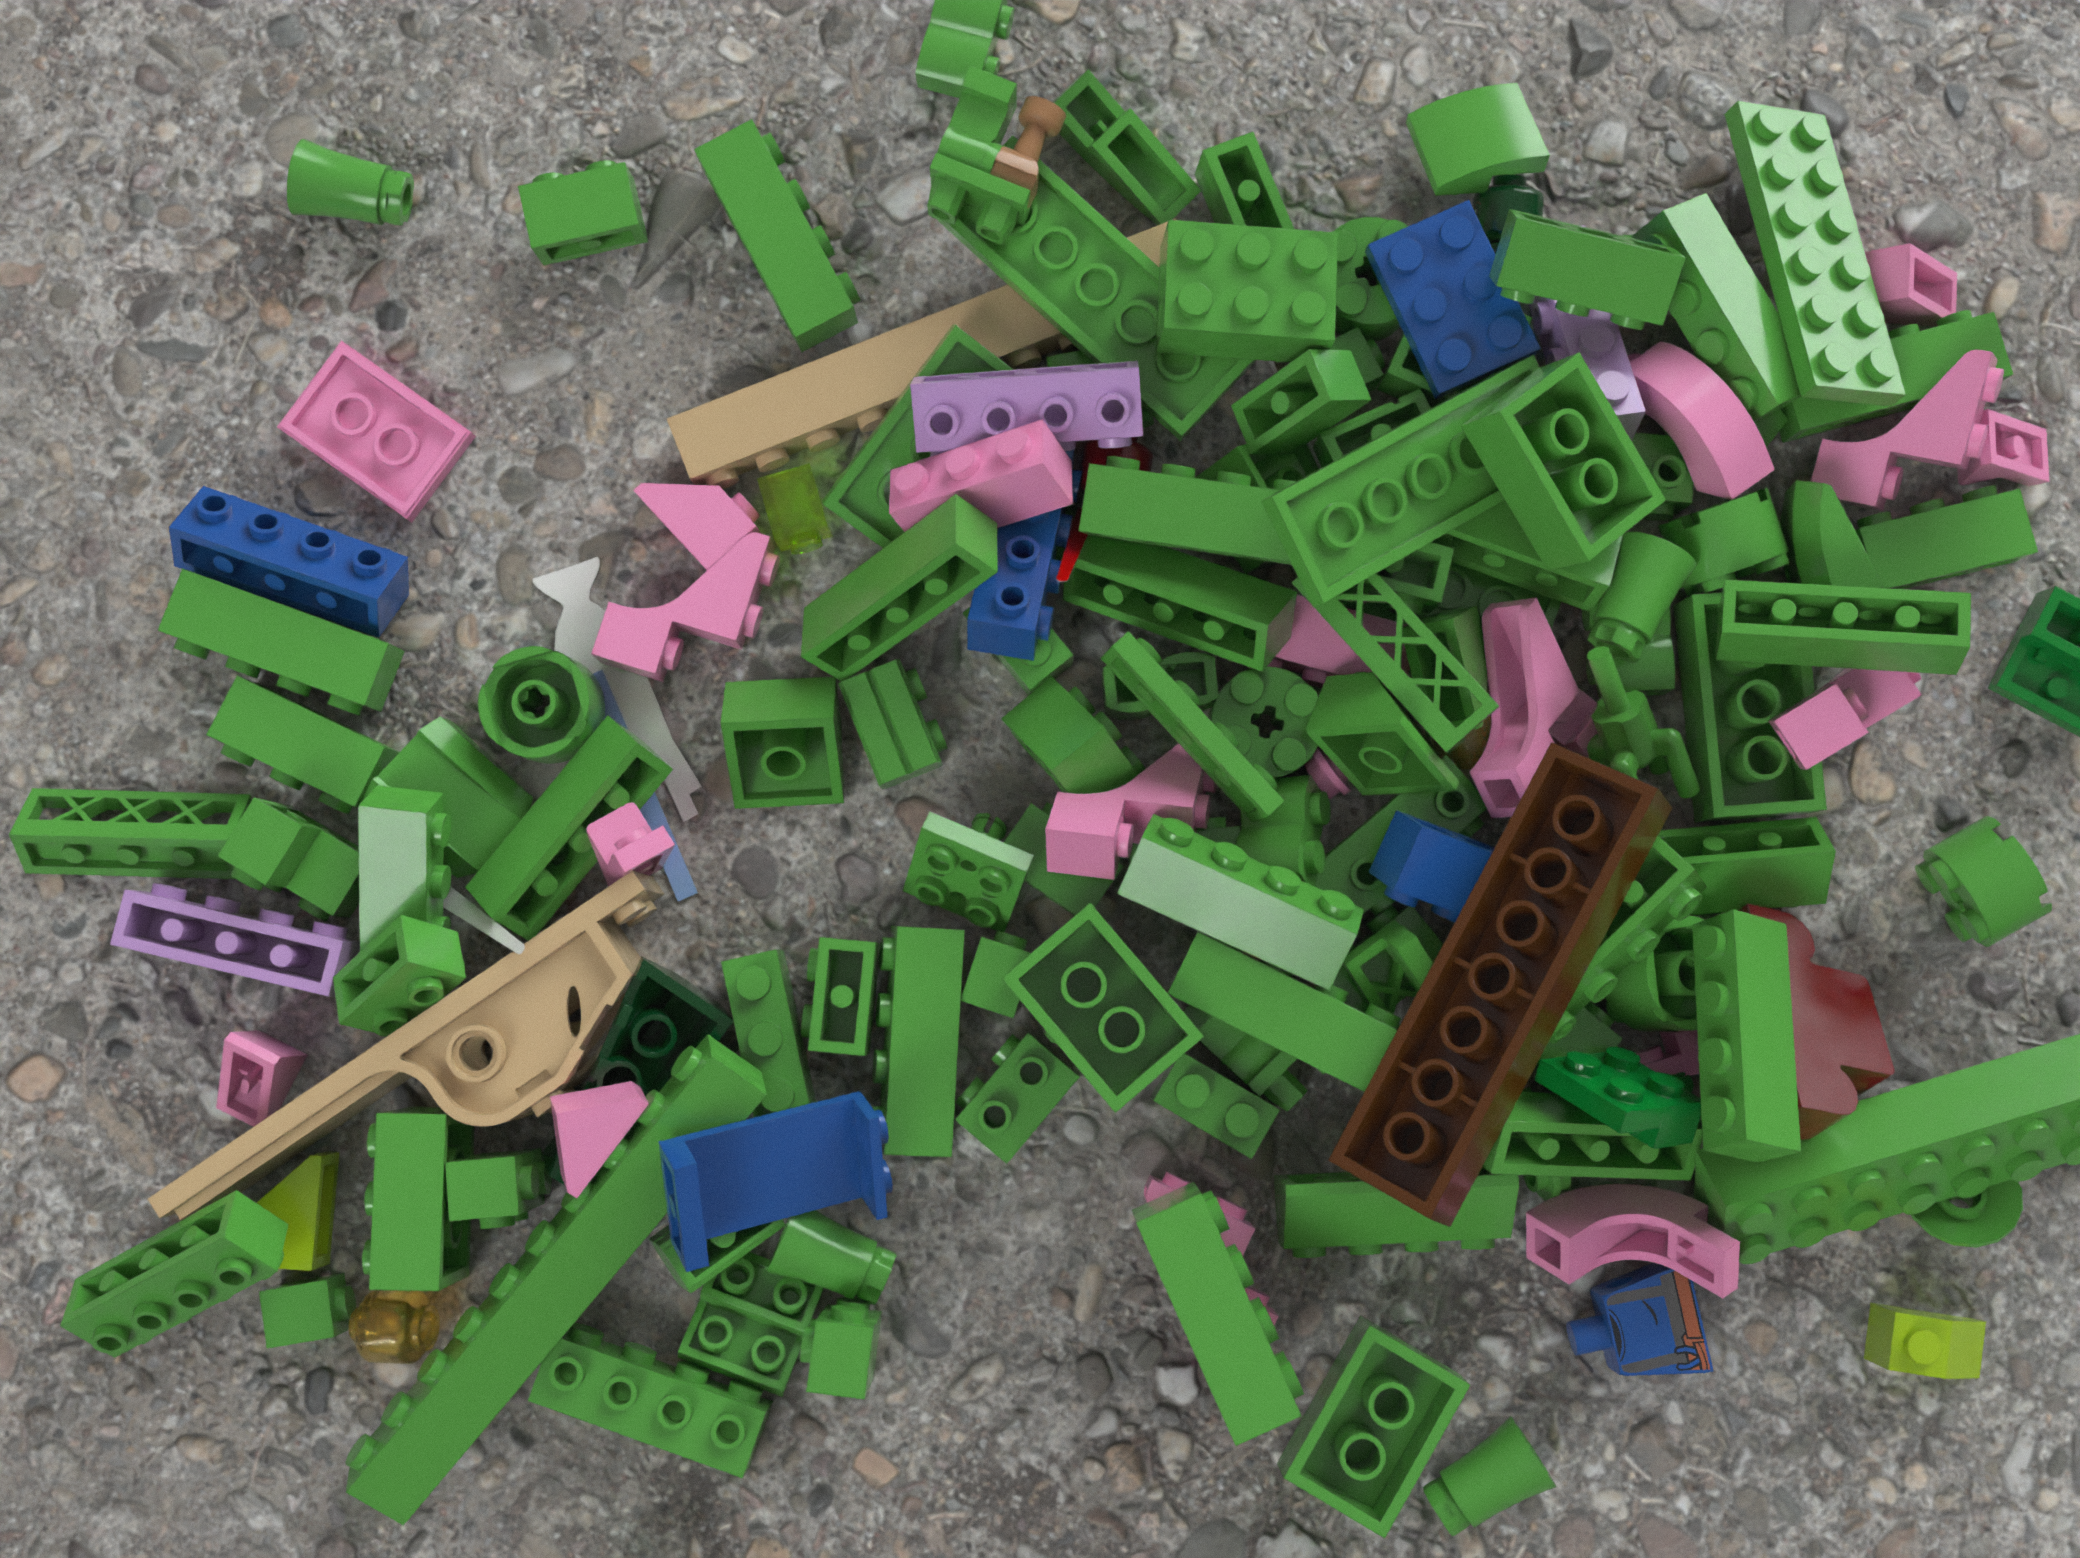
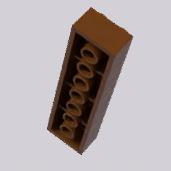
[1328,742,1672,1227]

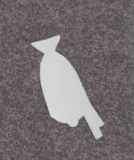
[533,557,702,822]

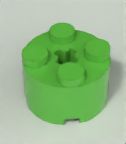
[1332,217,1408,342]
[1658,487,1790,596]
[478,646,605,764]
[1208,667,1318,779]
[1915,816,2052,947]
[1606,916,1704,1032]

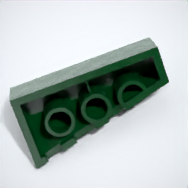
[541,956,733,1186]

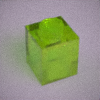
[757,463,833,555]

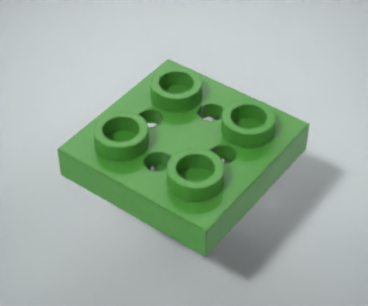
[903,811,1034,932]

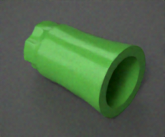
[287,139,414,226]
[1587,532,1697,663]
[766,1210,896,1305]
[1423,1416,1557,1536]

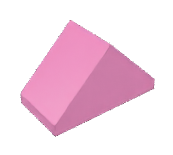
[216,1030,307,1127]
[550,1081,649,1198]

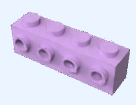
[1529,225,1646,441]
[910,361,1143,457]
[110,883,360,997]

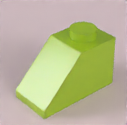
[257,1151,340,1271]
[1864,1302,1986,1379]

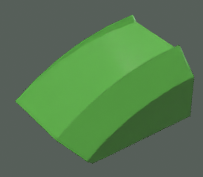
[1781,480,1884,588]
[364,716,533,878]

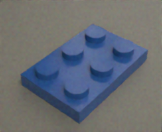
[1365,200,1541,400]

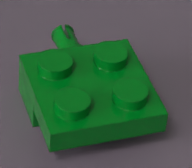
[1988,586,2080,737]
[1535,1047,1701,1149]

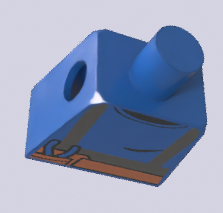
[1566,1263,1714,1376]

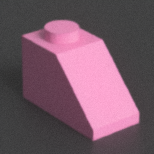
[1865,243,1957,327]
[633,483,761,570]

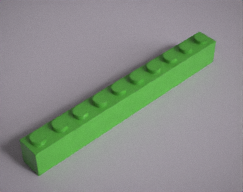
[345,1034,767,1526]

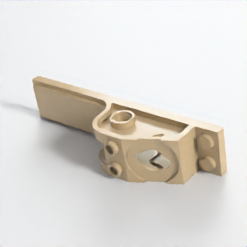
[147,871,664,1220]

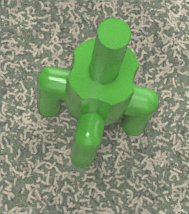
[1587,646,1700,798]

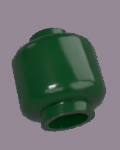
[1473,175,1544,254]

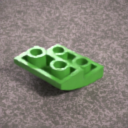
[1406,83,1550,196]
[678,1252,824,1397]

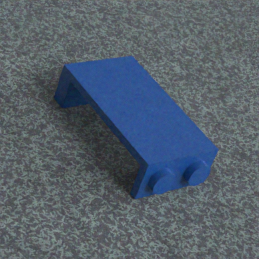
[658,1091,893,1272]

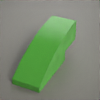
[1053,69,1202,225]

